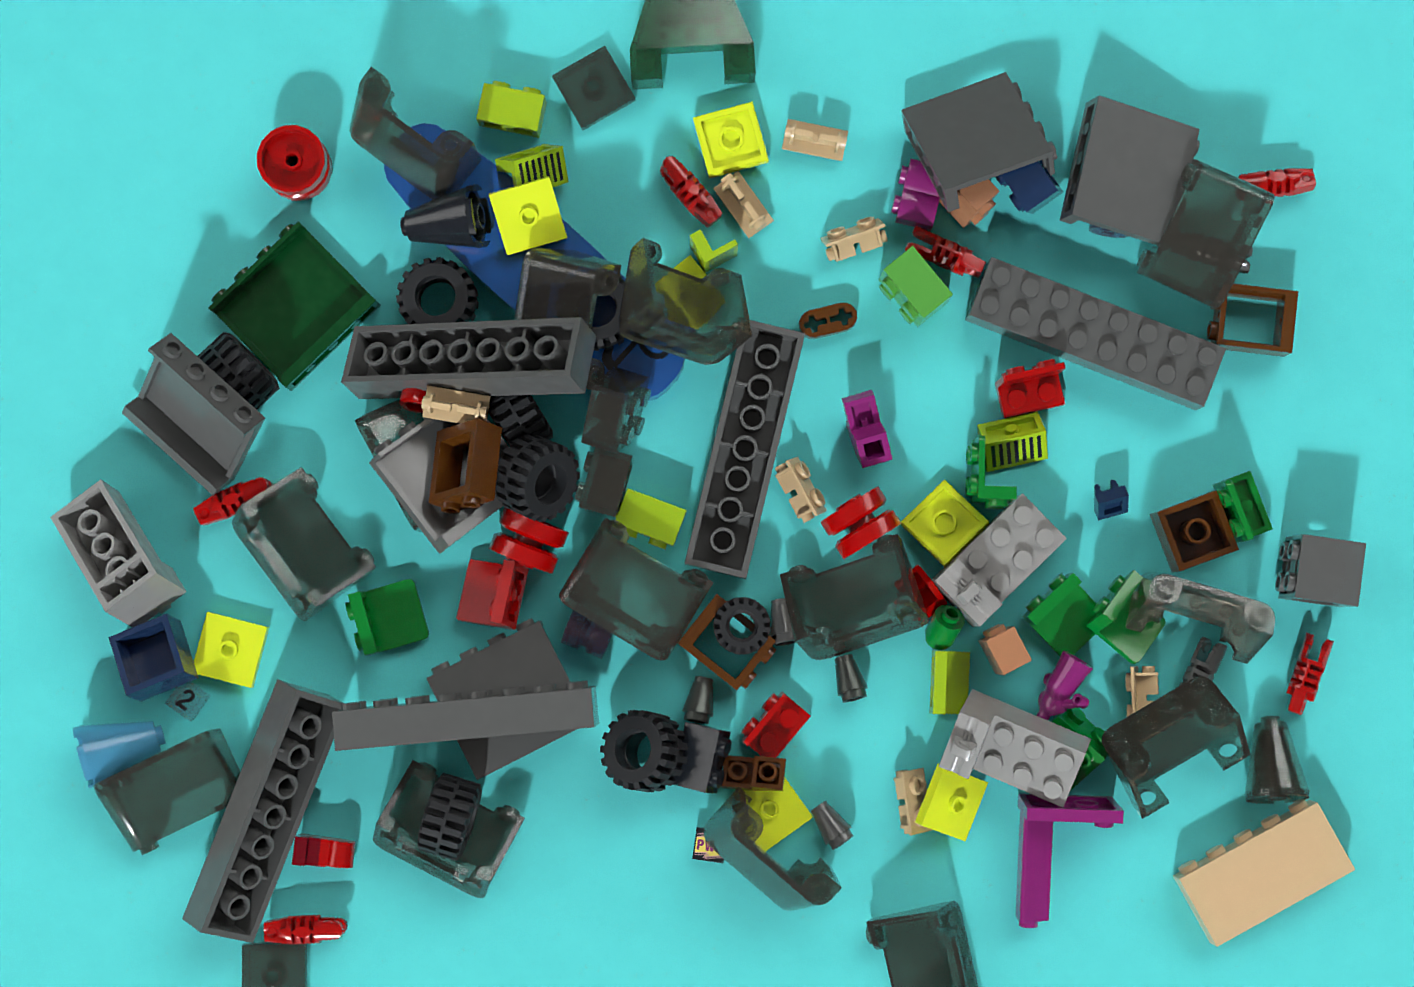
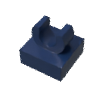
[1094,480,1129,521]

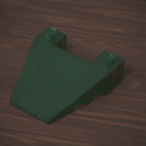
[630,0,756,90]

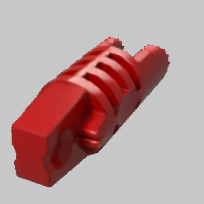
[660,156,723,228]
[1233,168,1316,200]
[905,226,986,278]
[193,477,274,526]
[1286,632,1334,715]
[263,915,348,944]

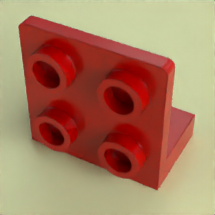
[995,359,1066,419]
[456,559,529,630]
[741,692,811,758]

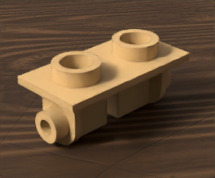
[782,119,848,161]
[713,171,774,238]
[820,217,888,262]
[421,385,491,423]
[775,456,827,523]
[1126,666,1160,730]
[893,768,932,836]

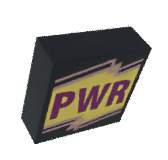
[692,827,728,863]

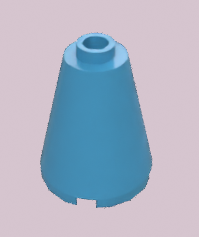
[73,721,166,788]

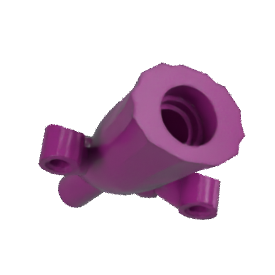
[1036,650,1093,721]

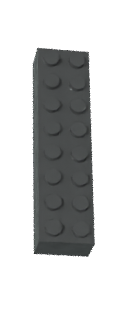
[965,257,1226,410]
[341,317,596,399]
[685,319,805,579]
[182,679,345,943]
[332,680,599,751]

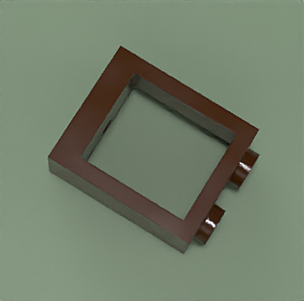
[1207,282,1298,357]
[429,418,502,514]
[678,594,776,690]

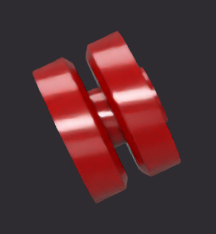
[257,125,332,201]
[821,486,902,559]
[489,507,569,573]

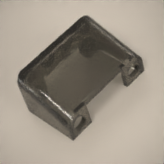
[1102,677,1251,819]

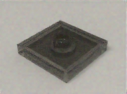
[552,46,636,131]
[242,943,307,987]

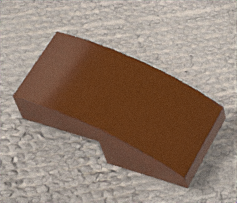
[721,755,786,791]

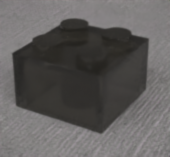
[581,366,651,454]
[575,446,634,520]

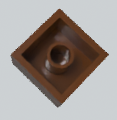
[1150,491,1239,573]

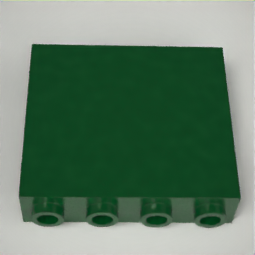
[208,221,381,391]

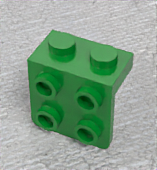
[965,435,1017,509]
[1213,471,1273,543]
[1086,570,1166,664]
[1022,573,1096,657]
[345,579,429,656]
[1051,708,1113,791]

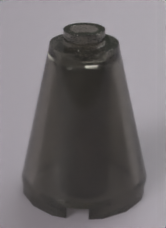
[1244,716,1310,804]

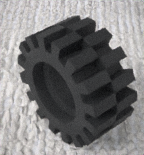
[713,597,771,654]

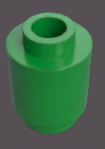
[925,605,965,650]

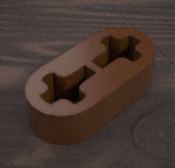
[799,303,857,339]

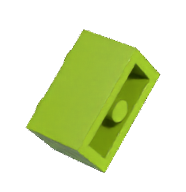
[476,81,547,138]
[614,488,687,550]

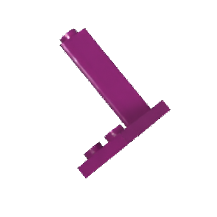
[1016,794,1124,928]

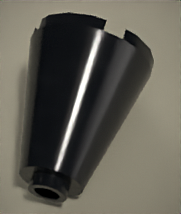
[400,184,491,248]

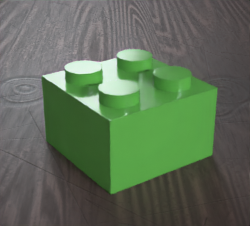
[879,246,953,327]

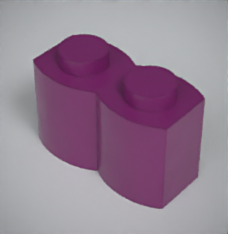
[891,159,940,231]

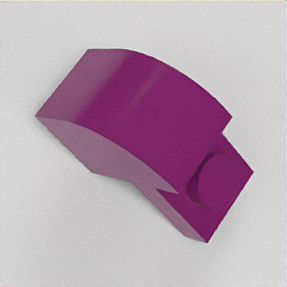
[841,390,893,468]

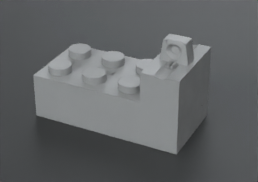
[50,479,187,627]
[931,493,1067,627]
[939,689,1091,807]

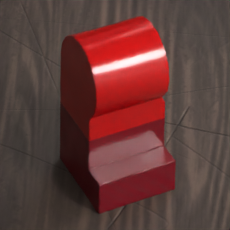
[292,833,356,868]

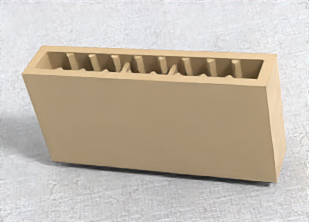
[1173,799,1355,947]

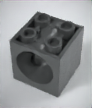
[1275,534,1366,607]

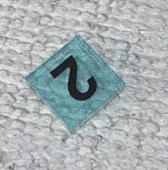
[165,681,211,721]

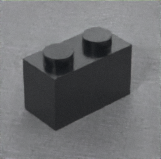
[673,722,732,793]

